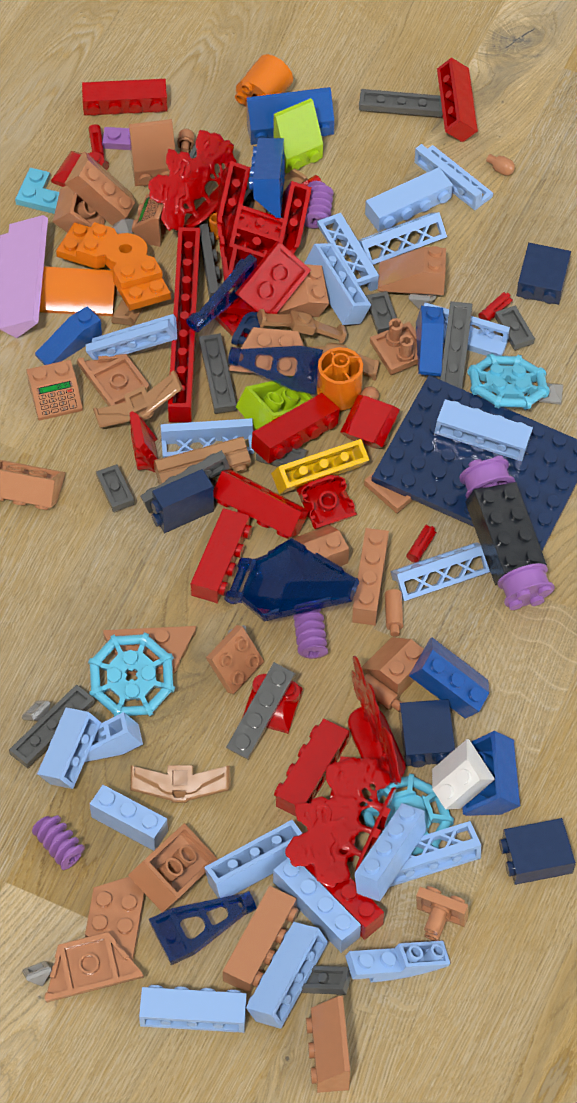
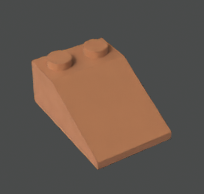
[129,119,175,186]
[378,246,446,295]
[128,823,218,913]

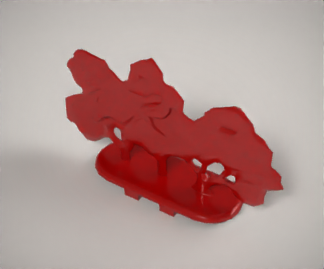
[148,130,237,231]
[348,656,406,785]
[285,757,396,888]

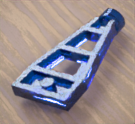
[186,254,257,332]
[228,346,323,395]
[149,891,257,965]

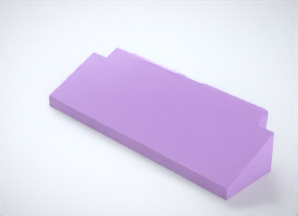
[0,215,48,338]

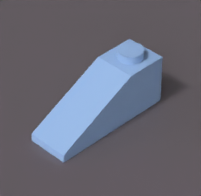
[85,712,143,762]

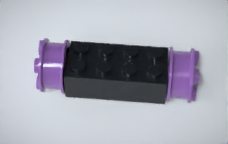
[459,456,555,610]

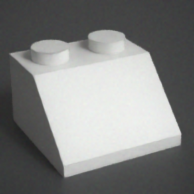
[432,739,495,809]

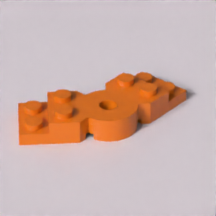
[56,222,171,311]

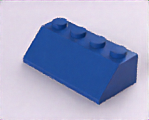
[247,87,334,145]
[249,138,285,218]

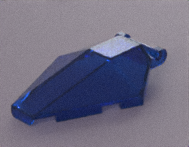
[224,538,359,622]

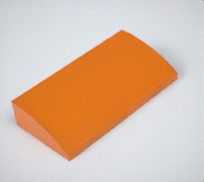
[39,267,116,316]

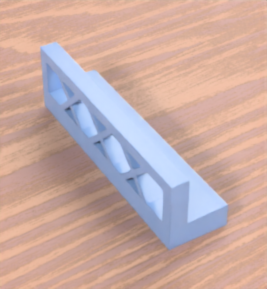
[414,144,493,210]
[358,212,447,265]
[317,213,379,291]
[424,302,510,356]
[86,314,177,360]
[161,418,254,458]
[390,542,490,601]
[390,821,481,887]

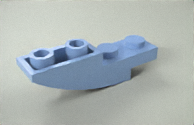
[345,941,450,983]

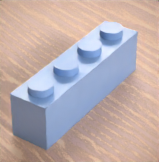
[365,167,453,232]
[304,243,371,325]
[434,399,533,461]
[355,803,426,902]
[204,820,302,902]
[273,858,361,953]
[246,922,328,1029]
[139,985,247,1033]

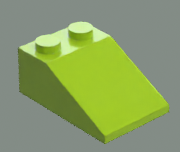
[274,98,323,174]
[236,376,313,430]

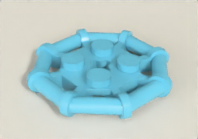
[467,353,550,410]
[88,632,175,717]
[360,774,454,856]

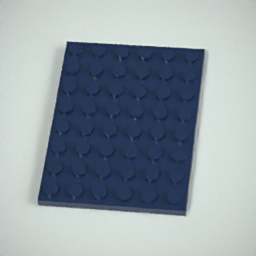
[371,375,577,552]

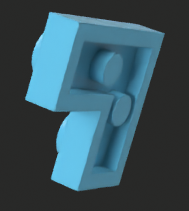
[15,168,59,214]

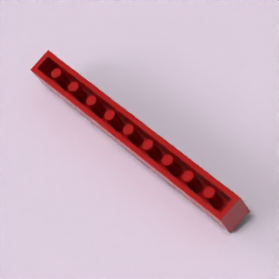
[168,227,201,423]

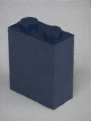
[516,242,571,305]
[150,469,214,534]
[399,699,455,768]
[499,818,576,885]

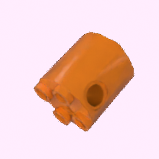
[235,54,293,107]
[317,347,363,411]

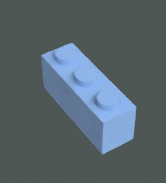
[37,708,101,789]
[90,785,168,851]

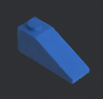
[416,305,444,376]
[35,306,102,365]

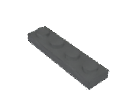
[359,89,443,117]
[199,223,223,307]
[440,301,473,389]
[199,333,237,414]
[140,450,230,513]
[226,662,296,760]
[9,684,95,769]

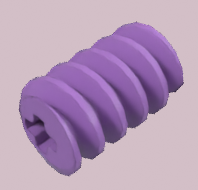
[304,181,334,229]
[293,605,328,659]
[32,815,85,870]

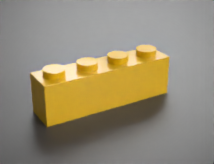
[271,439,369,495]

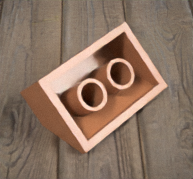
[65,151,135,225]
[0,460,66,510]
[306,996,350,1093]

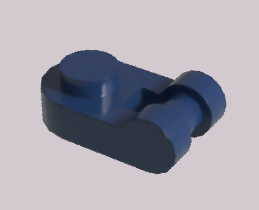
[231,312,264,346]

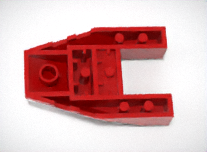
[216,161,312,289]

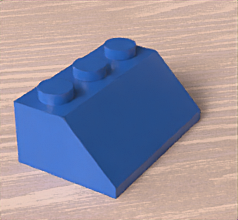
[409,637,490,719]
[462,731,520,816]

